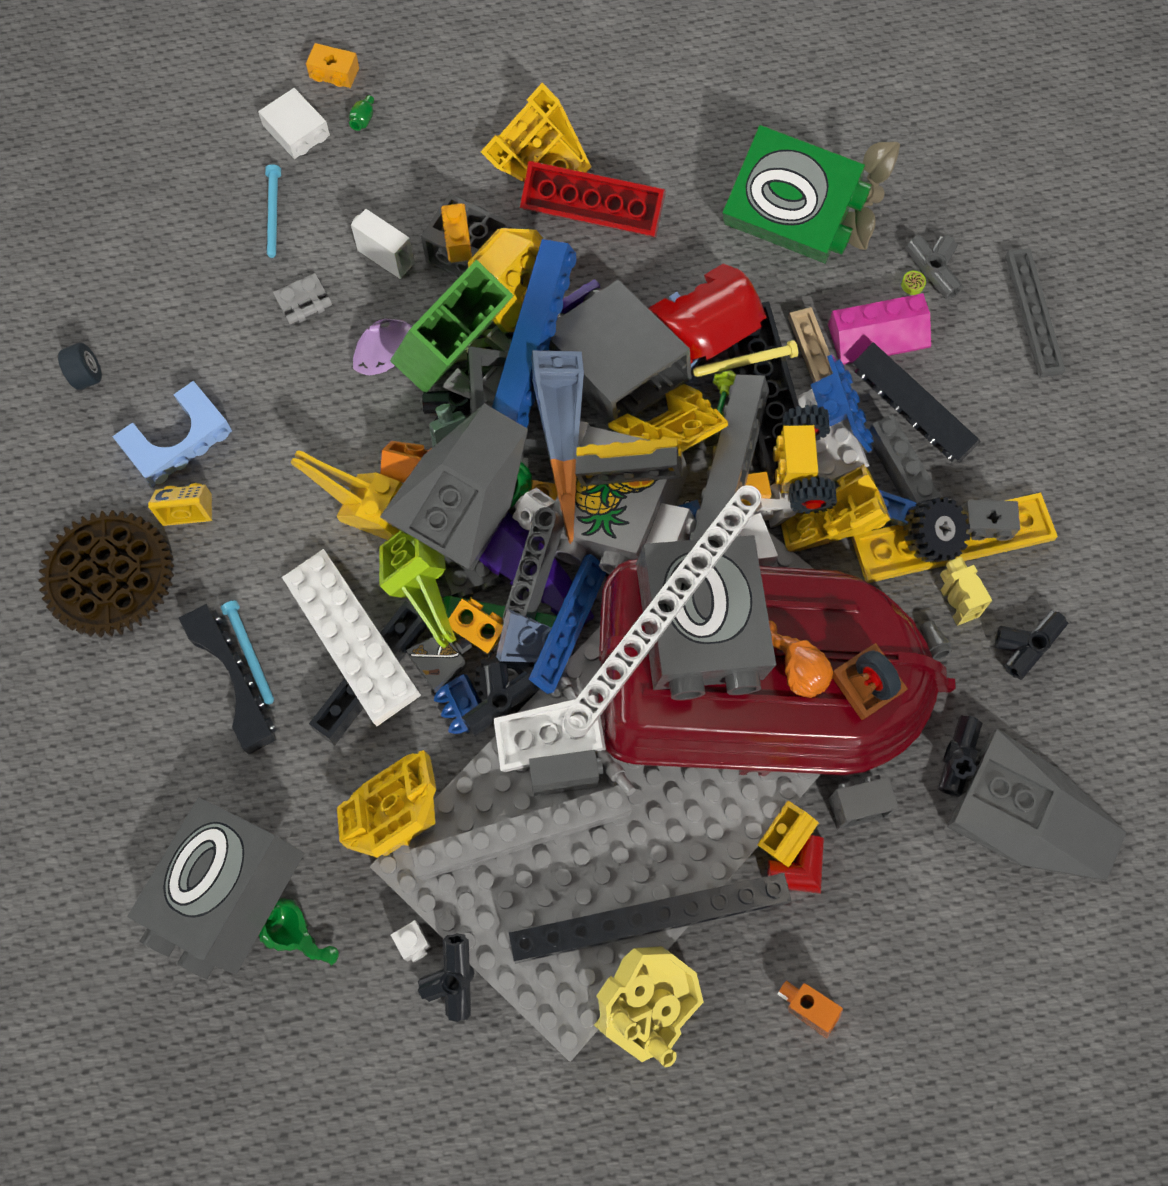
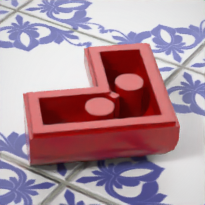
[767,835,824,894]

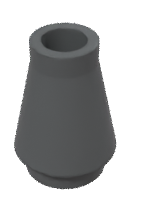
[920,620,952,660]

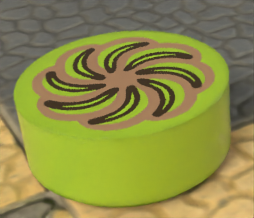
[901,271,926,295]

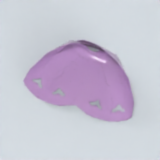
[353,319,412,376]

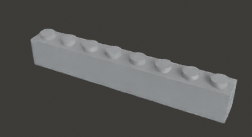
[410,785,632,881]

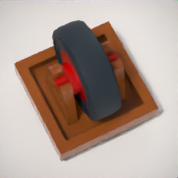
[832,643,908,720]

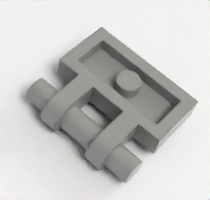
[273,273,332,324]

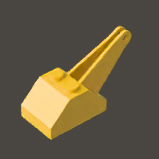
[291,450,403,540]

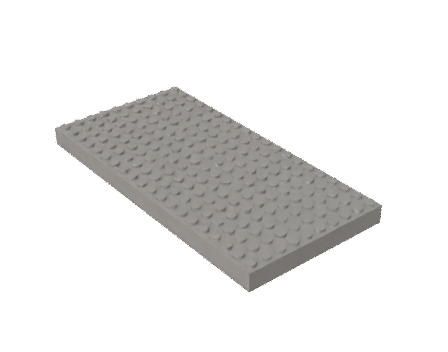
[370,532,821,1062]

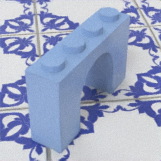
[112,381,232,487]

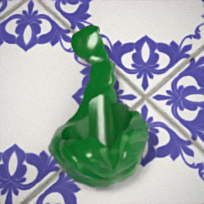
[258,898,339,966]

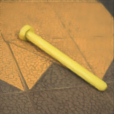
[693,340,798,377]

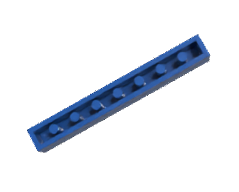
[492,239,577,428]

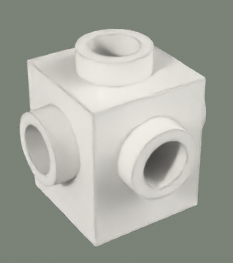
[512,488,555,530]

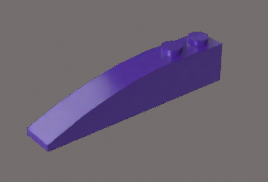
[479,511,594,626]

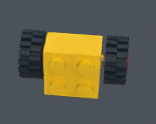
[773,405,837,514]

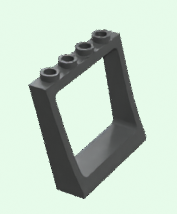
[467,347,549,456]

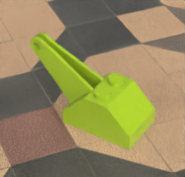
[379,530,456,648]

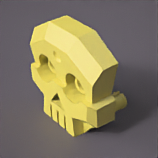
[594,946,703,1067]

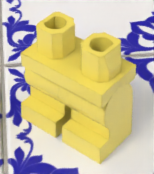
[940,557,992,626]

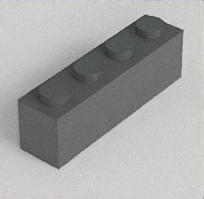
[869,415,941,514]

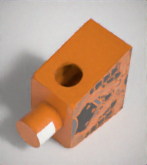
[777,980,843,1039]

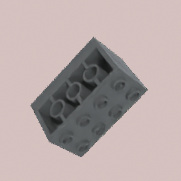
[421,194,526,277]

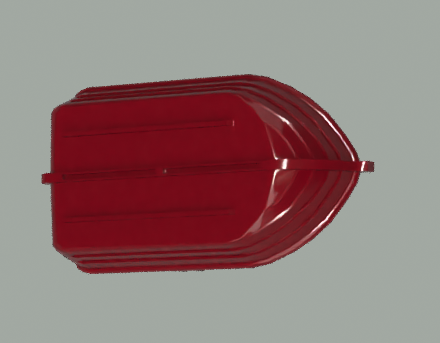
[598,559,956,776]

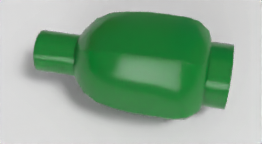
[349,95,374,131]

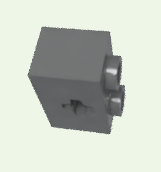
[961,500,1020,541]

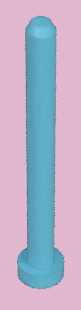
[265,165,281,258]
[220,600,274,705]

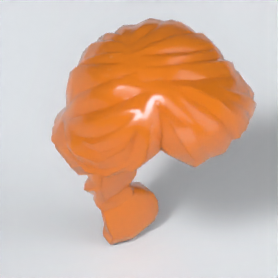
[769,621,833,698]

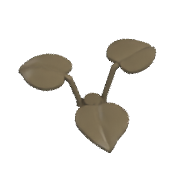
[843,142,900,250]

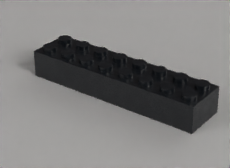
[727,301,799,486]

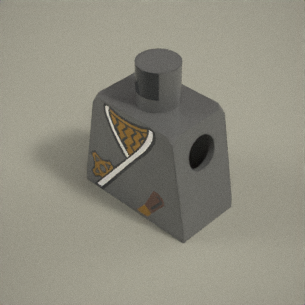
[406,636,472,694]

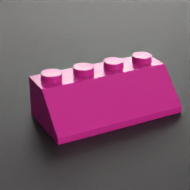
[828,293,931,365]

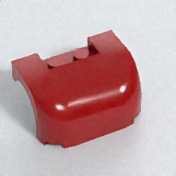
[648,264,766,364]

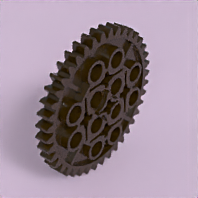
[38,510,175,638]

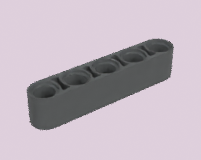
[503,507,564,622]

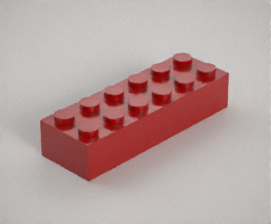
[520,161,666,238]

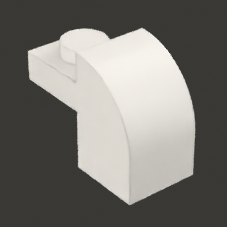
[750,483,798,528]

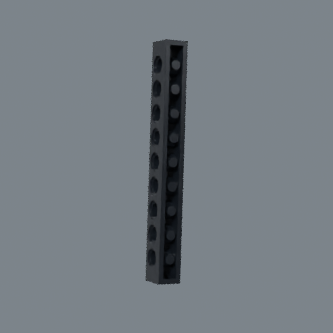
[509,873,792,964]

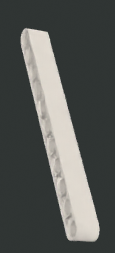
[564,485,761,737]

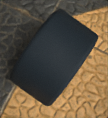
[58,342,102,390]

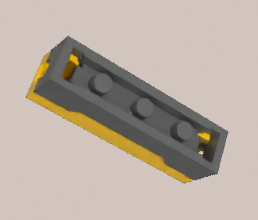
[575,437,682,486]

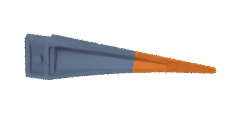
[531,351,584,544]

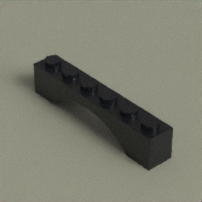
[178,604,277,755]

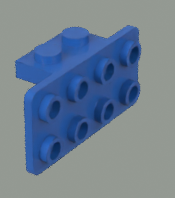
[811,354,874,452]

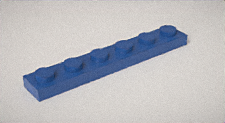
[529,554,606,694]

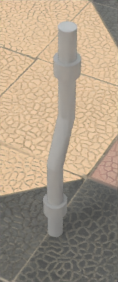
[556,675,636,796]

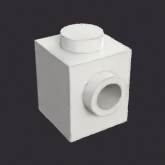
[391,920,431,962]

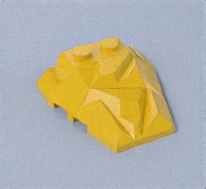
[781,464,891,552]

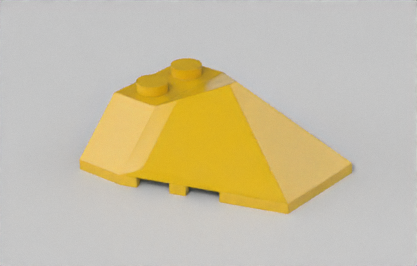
[481,83,592,182]
[608,384,728,452]

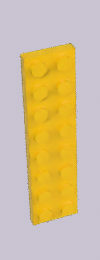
[851,493,1058,583]

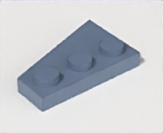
[496,609,573,662]

